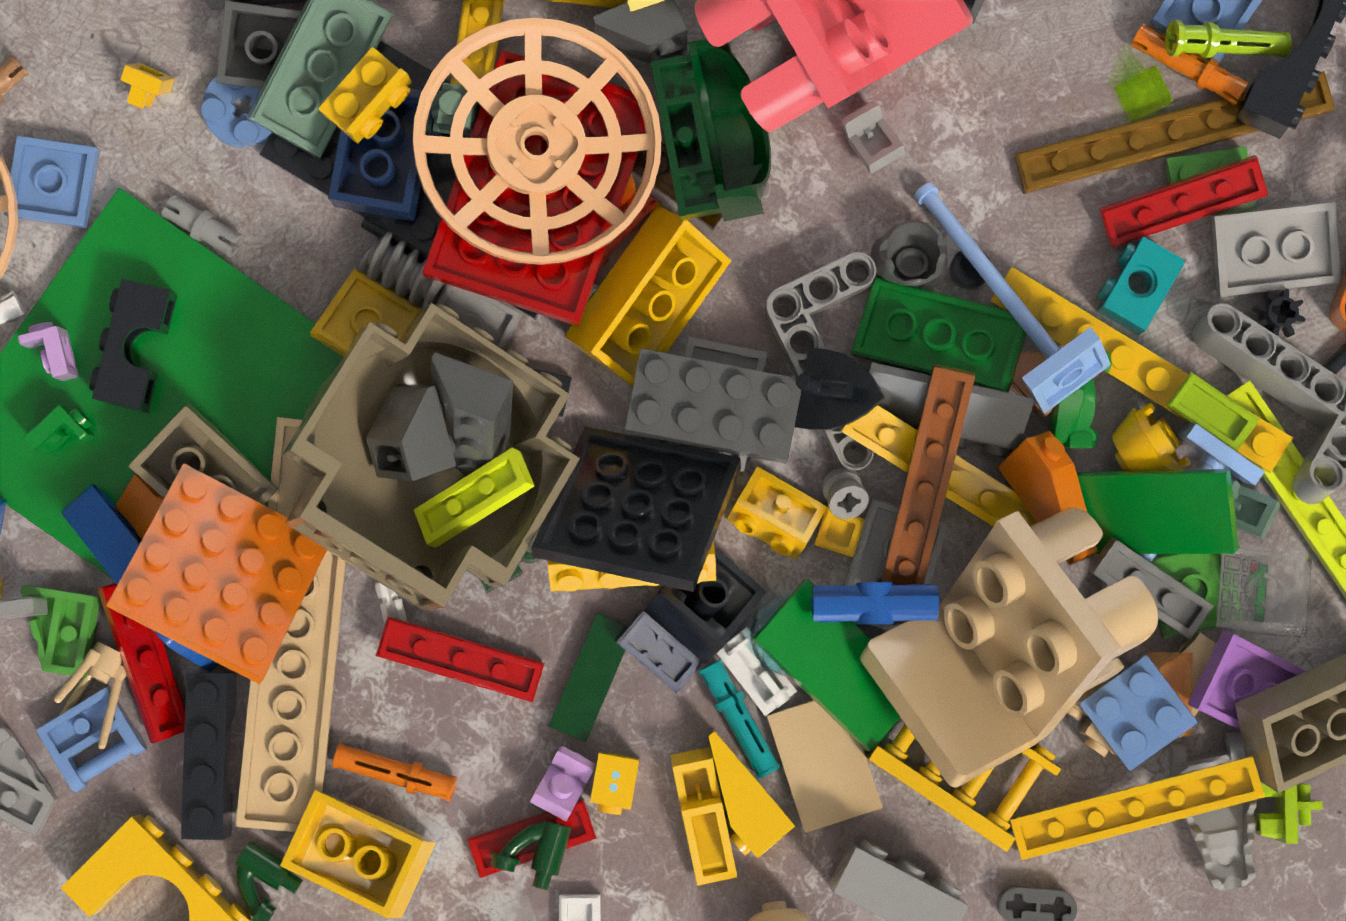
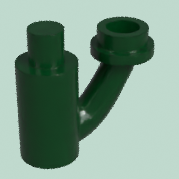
[490,819,572,890]
[235,840,303,921]

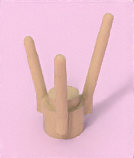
[54,642,127,749]

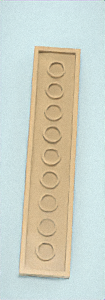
[236,417,346,832]

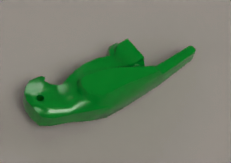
[1050,350,1111,448]

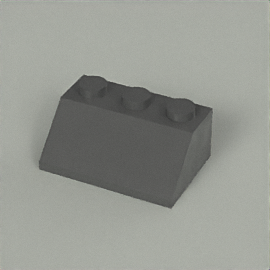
[431,352,513,476]

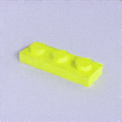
[414,448,535,548]

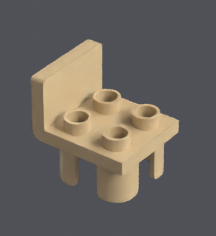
[860,507,1158,787]

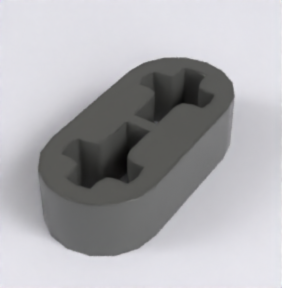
[997,885,1077,921]

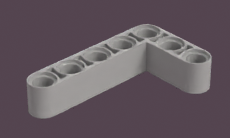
[765,252,876,472]
[1192,303,1346,504]

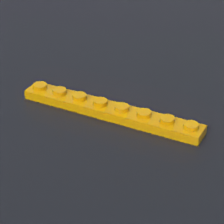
[990,267,1293,473]

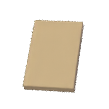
[767,700,883,833]

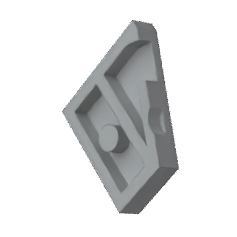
[0,727,59,836]

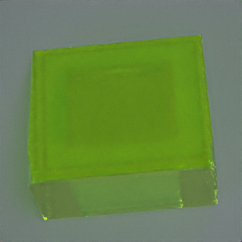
[1114,65,1173,122]

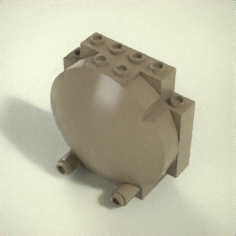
[282,303,580,611]

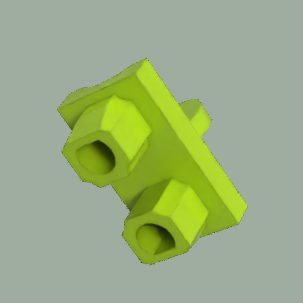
[1255,782,1323,844]

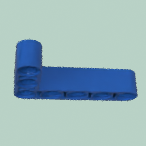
[61,483,220,672]

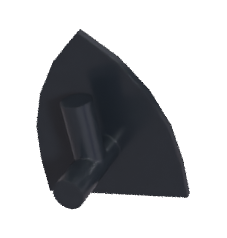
[795,347,885,430]

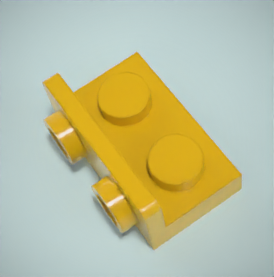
[318,47,411,144]
[727,466,827,560]

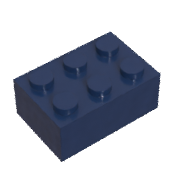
[328,88,434,221]

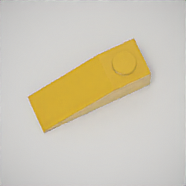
[708,730,795,859]

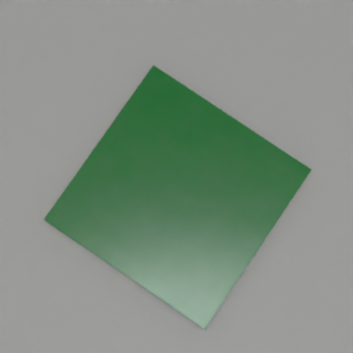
[0,188,343,579]

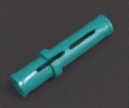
[698,659,780,779]

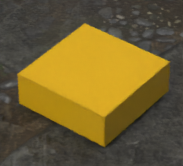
[814,507,865,558]

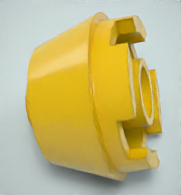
[1112,403,1191,471]

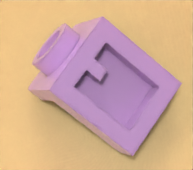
[18,322,79,381]
[530,746,596,821]

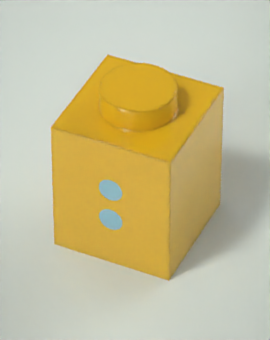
[590,751,640,815]

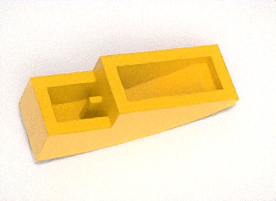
[670,747,737,886]

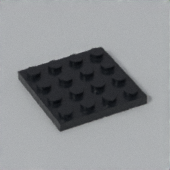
[531,427,741,592]

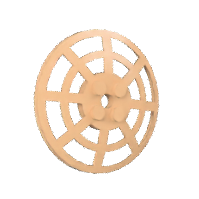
[412,18,662,265]

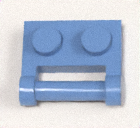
[36,687,147,793]

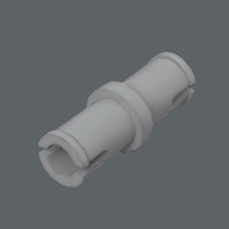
[162,195,244,257]

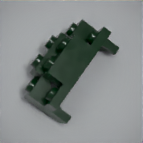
[650,40,771,222]

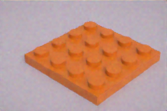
[106,463,327,684]

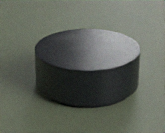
[949,251,989,290]

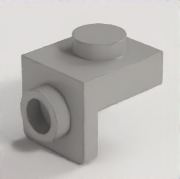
[841,100,906,174]

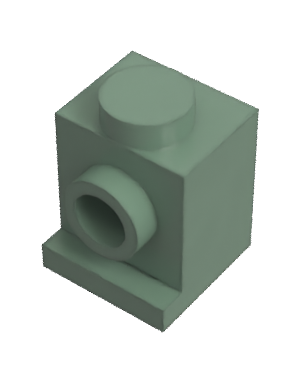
[432,83,479,137]

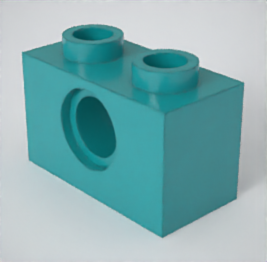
[1096,236,1186,335]

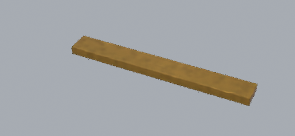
[1014,71,1336,194]

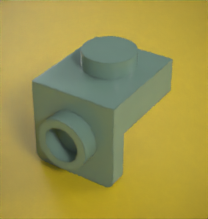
[1231,478,1281,541]

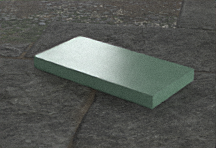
[247,0,394,158]

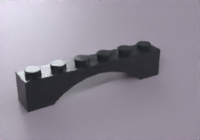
[1235,0,1346,139]

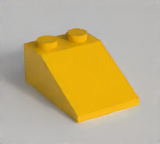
[280,790,436,918]

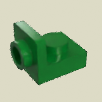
[23,405,95,453]

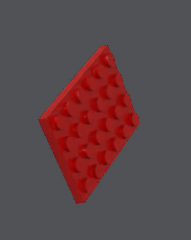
[422,49,655,327]

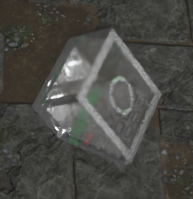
[1216,546,1312,638]

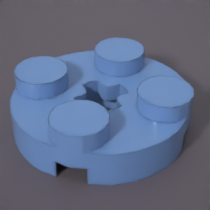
[201,77,272,148]

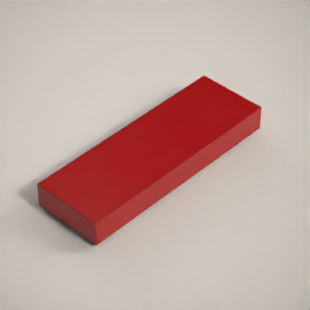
[467,799,597,878]

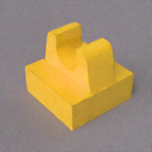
[120,62,175,109]

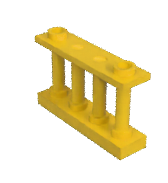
[866,724,1061,852]

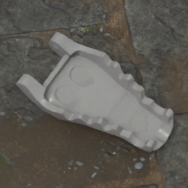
[1170,731,1257,890]

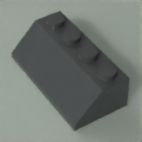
[867,362,1034,458]

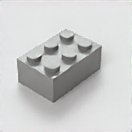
[828,838,969,921]

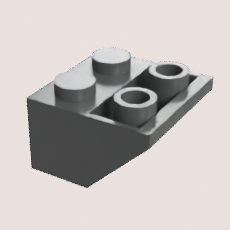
[366,384,456,481]

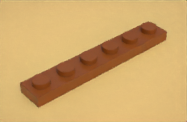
[881,364,975,585]

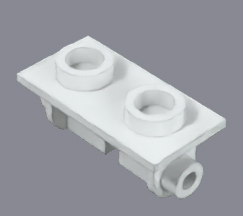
[717,627,797,716]

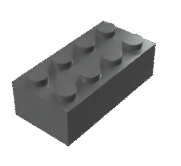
[625,348,801,464]

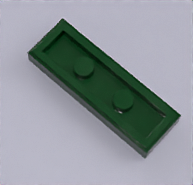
[549,613,626,742]

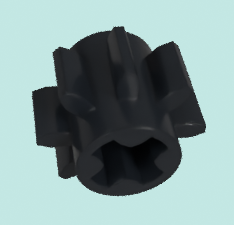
[1252,288,1306,338]

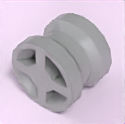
[821,468,869,519]

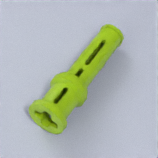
[1165,20,1292,58]

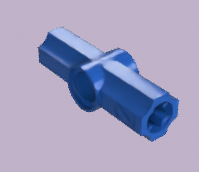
[811,582,939,624]

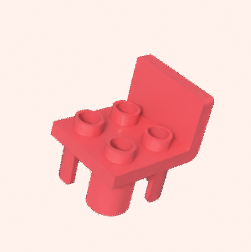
[694,0,973,132]

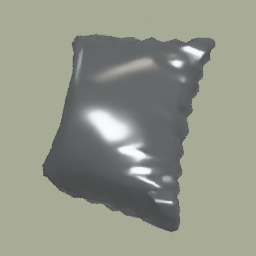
[870,220,948,286]

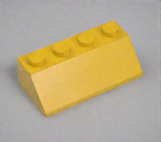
[564,205,732,387]

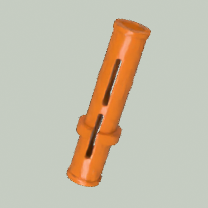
[1130,24,1250,105]
[332,743,458,802]

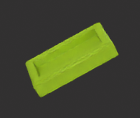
[1166,372,1260,452]

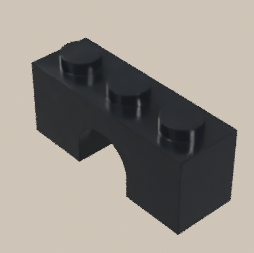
[89,279,178,413]

